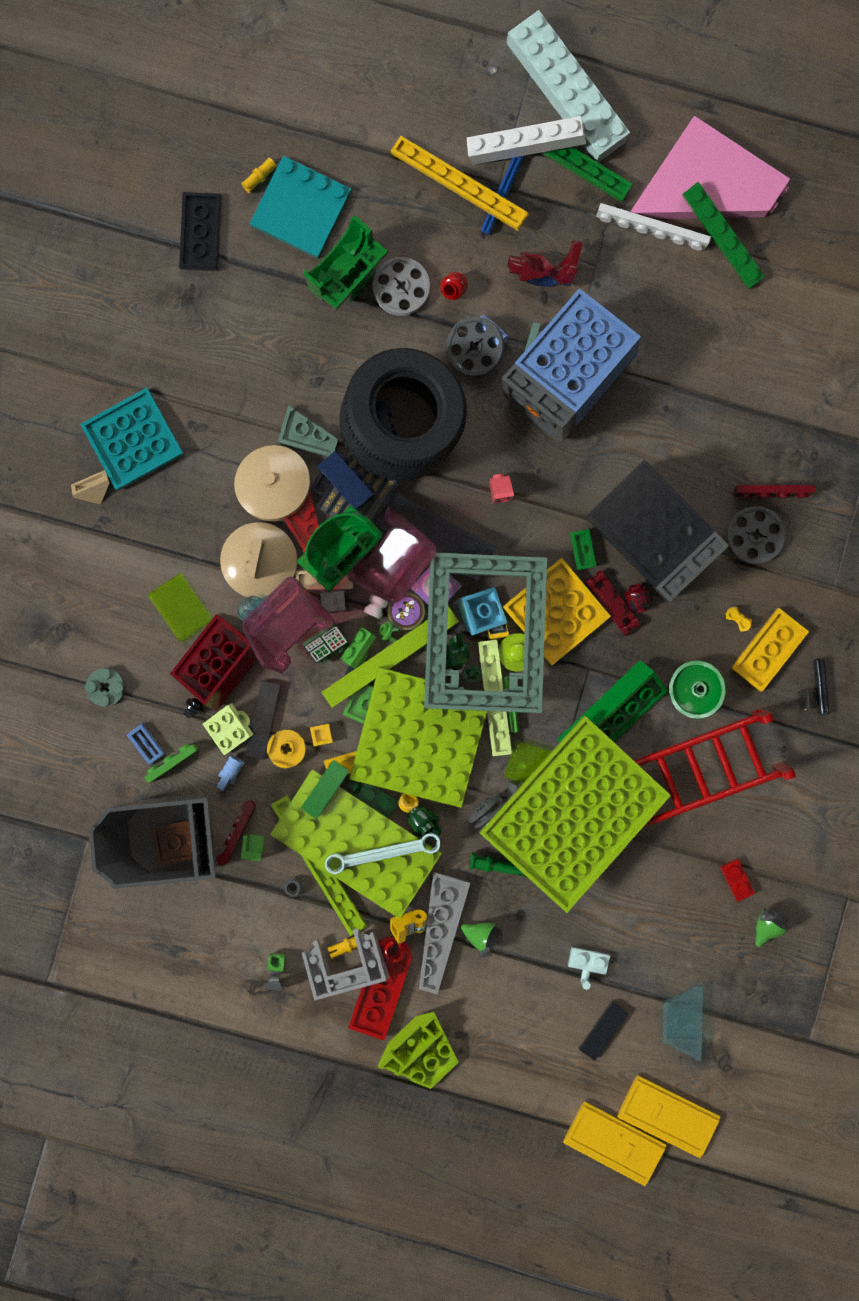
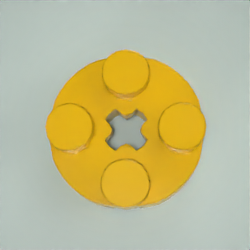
[267,730,306,768]

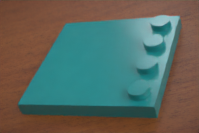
[250,156,352,259]
[80,387,184,491]

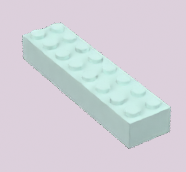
[507,10,630,163]

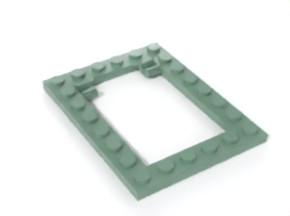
[424,552,547,713]

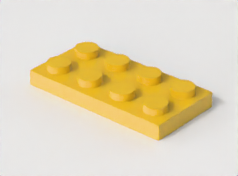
[730,608,809,692]

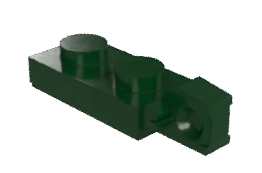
[347,780,399,818]

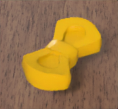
[726,607,752,632]

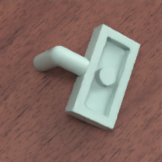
[568,946,610,990]

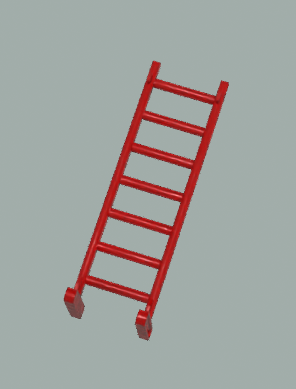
[633,709,796,828]

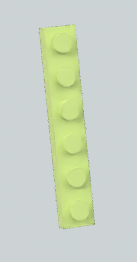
[478,640,512,756]

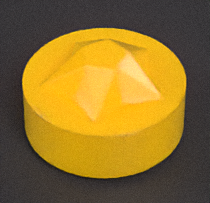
[398,793,419,813]

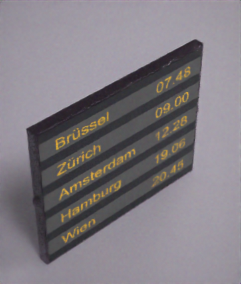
[316,454,402,534]

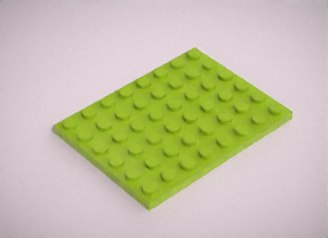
[479,716,671,913]

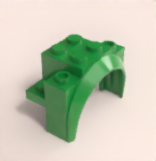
[303,216,388,311]
[296,506,382,592]

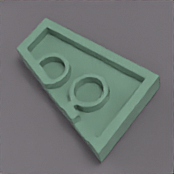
[278,405,339,457]

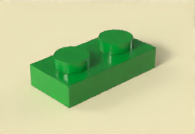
[569,529,596,571]

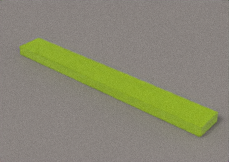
[321,606,459,708]
[271,795,367,936]

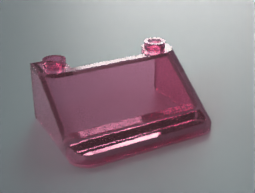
[348,507,436,603]
[242,577,335,674]

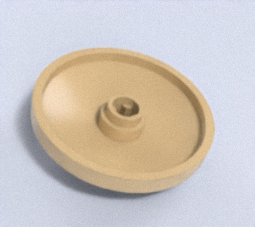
[234,445,311,521]

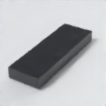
[579,1001,628,1061]

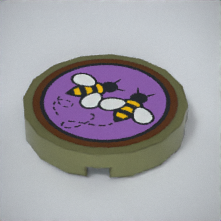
[387,592,425,630]

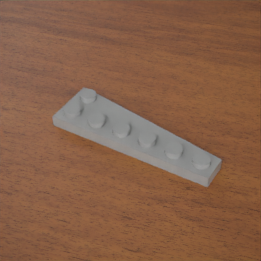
[419,871,470,995]

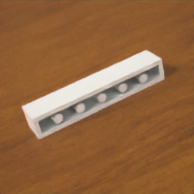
[467,116,586,165]

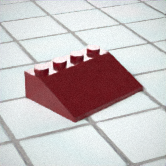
[170,614,264,711]

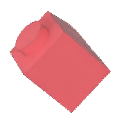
[489,474,514,504]

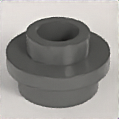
[284,877,303,897]

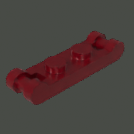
[585,570,641,637]
[216,800,256,866]

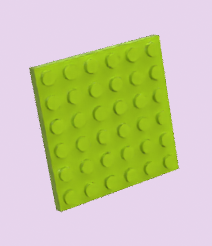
[350,667,487,808]

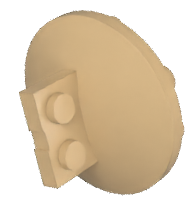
[220,522,297,599]

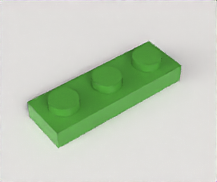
[144,743,200,784]

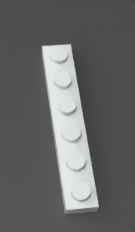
[596,203,711,250]

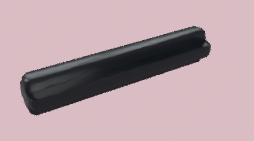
[813,659,830,715]

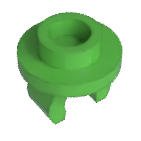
[379,622,400,642]

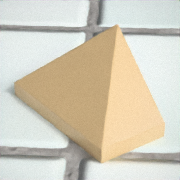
[71,470,110,504]

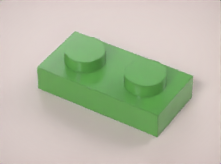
[341,627,376,669]

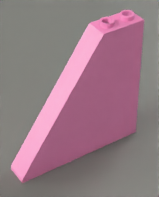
[631,116,790,219]

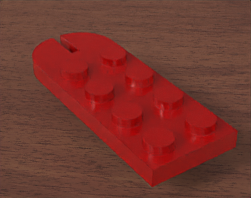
[348,936,412,1041]

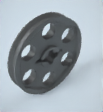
[446,317,504,376]
[726,506,785,564]

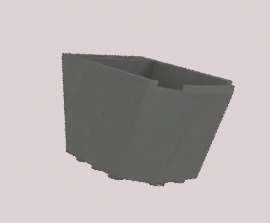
[89,794,216,889]

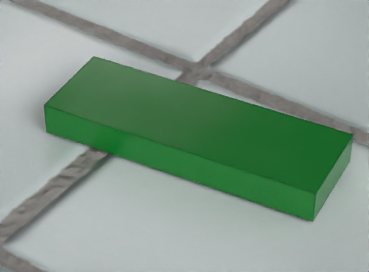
[301,760,350,819]

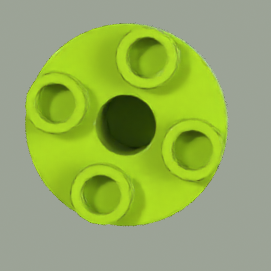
[498,633,524,672]

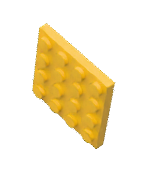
[503,558,611,666]

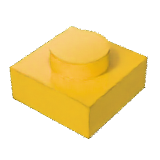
[310,724,333,746]

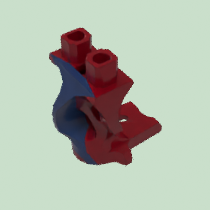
[507,240,583,287]

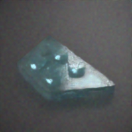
[662,985,703,1061]

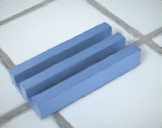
[127,723,166,765]

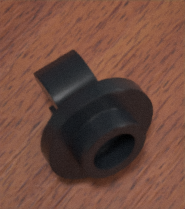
[183,698,203,718]

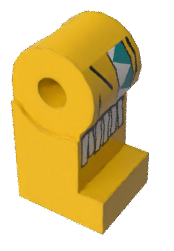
[390,910,427,944]

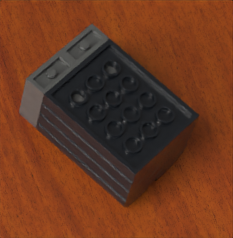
[585,459,729,602]

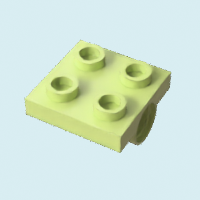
[203,703,254,755]

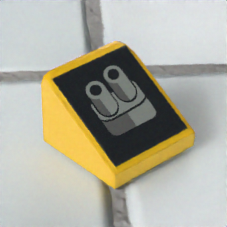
[488,624,509,640]

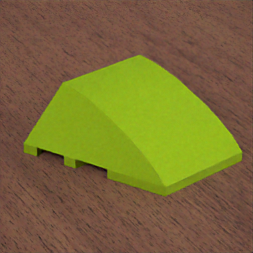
[378,1012,459,1089]

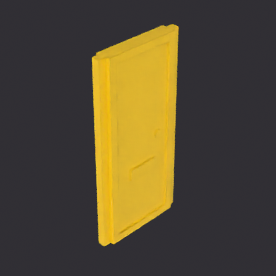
[617,1075,720,1159]
[563,1101,666,1186]

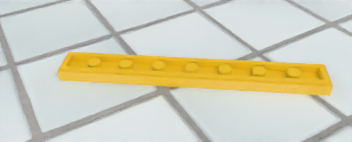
[391,136,529,231]

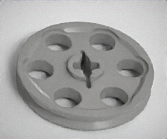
[373,257,430,316]

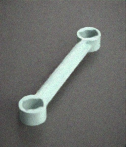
[325,833,440,874]

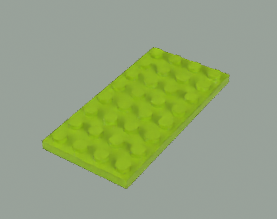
[270,769,442,918]

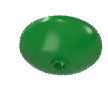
[669,661,727,719]

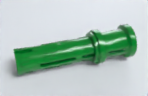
[469,852,526,877]

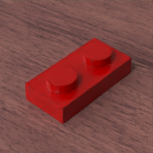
[719,858,755,902]

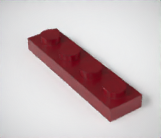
[734,485,815,499]

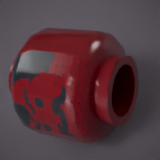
[625,583,652,613]

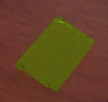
[147,573,212,642]

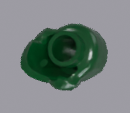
[446,633,470,670]
[407,806,442,840]

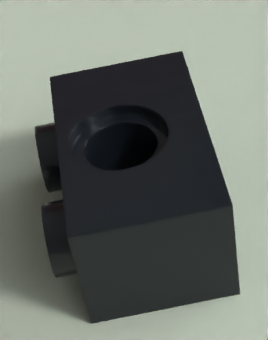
[317,590,348,614]

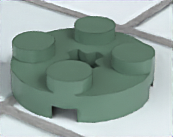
[85,668,125,707]

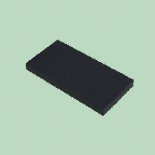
[179,192,222,271]

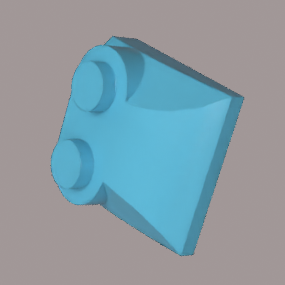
[459,587,507,635]

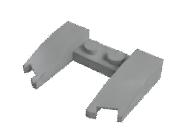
[302,929,390,1001]

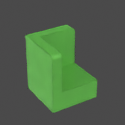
[241,834,265,861]

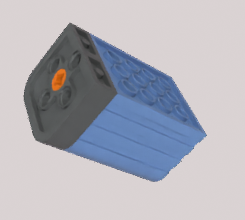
[502,288,641,443]

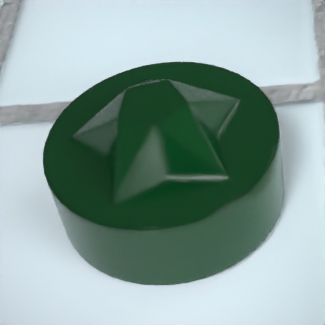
[462,664,482,683]

